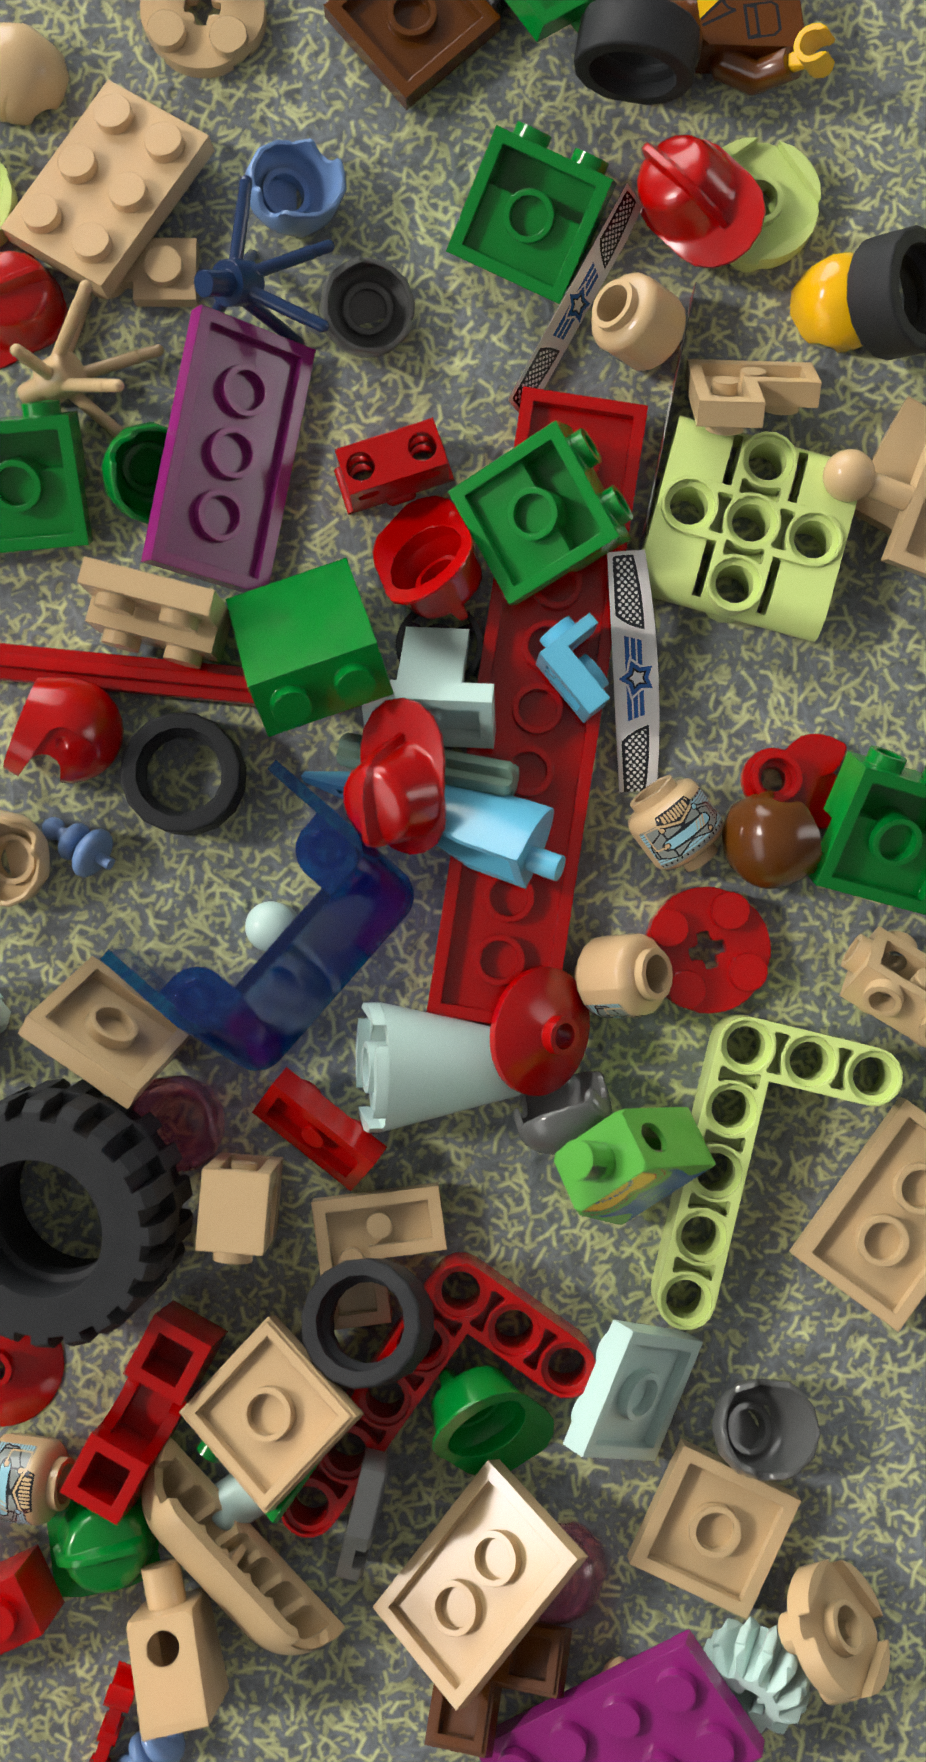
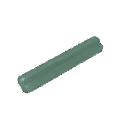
[336,732,520,796]

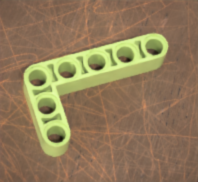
[651,1014,903,1330]

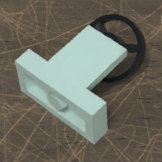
[362,611,496,749]

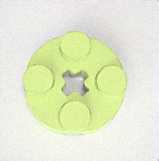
[722,137,821,272]

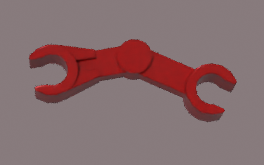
[89,1661,135,1762]

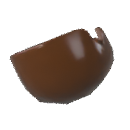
[722,791,822,889]

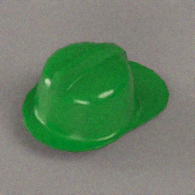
[431,1365,554,1476]
[47,1496,161,1597]

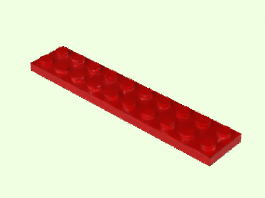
[426,386,648,1024]

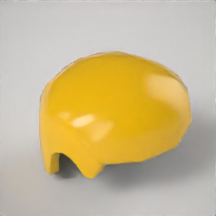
[790,252,863,353]

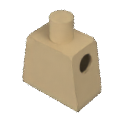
[127,1558,229,1742]

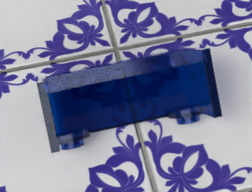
[100,760,415,1071]

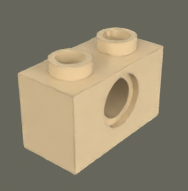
[195,1152,284,1265]

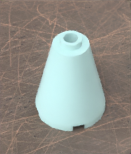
[356,1002,521,1133]

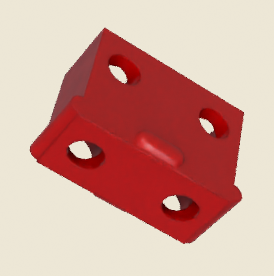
[334,417,455,515]

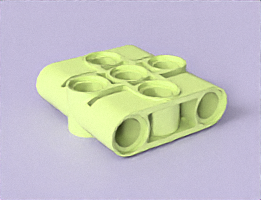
[642,416,857,642]

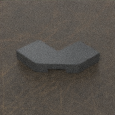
[335,1447,391,1582]

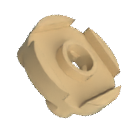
[140,0,267,78]
[778,1559,890,1706]

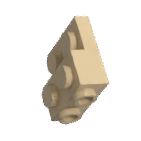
[77,556,231,669]

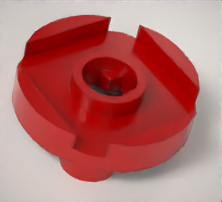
[645,887,771,1014]

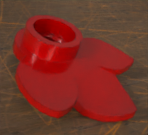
[740,734,847,829]

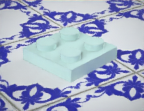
[563,1320,703,1461]

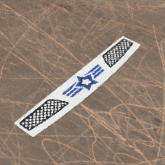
[507,183,642,412]
[607,549,660,792]

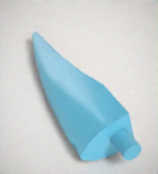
[301,771,566,889]

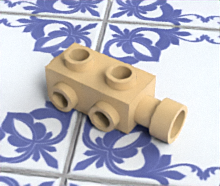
[840,926,926,1048]

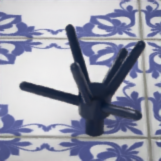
[194,175,335,345]

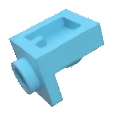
[536,613,610,723]

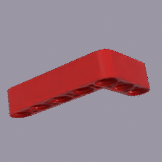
[281,1252,596,1538]

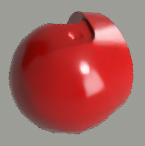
[3,677,124,783]

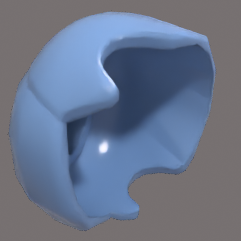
[245,139,347,237]

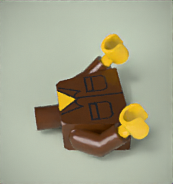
[669,0,835,96]

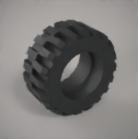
[0,1078,193,1348]

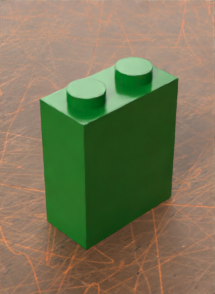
[226,558,394,737]

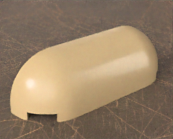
[141,1437,345,1655]

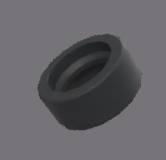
[574,0,700,105]
[847,225,926,360]
[120,712,247,835]
[301,1258,435,1389]

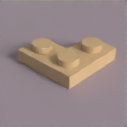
[685,359,822,436]
[311,1182,447,1330]

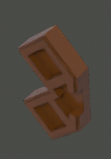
[424,1622,572,1758]

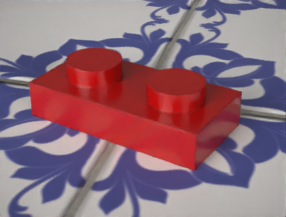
[252,1067,387,1191]

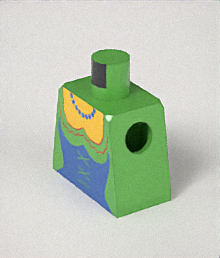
[554,1107,716,1225]

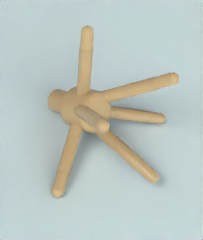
[10,280,164,438]

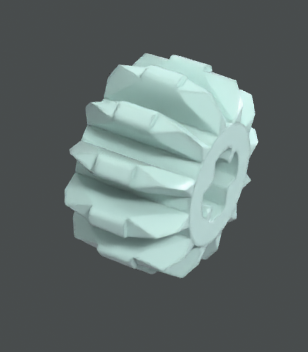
[703,1616,811,1734]

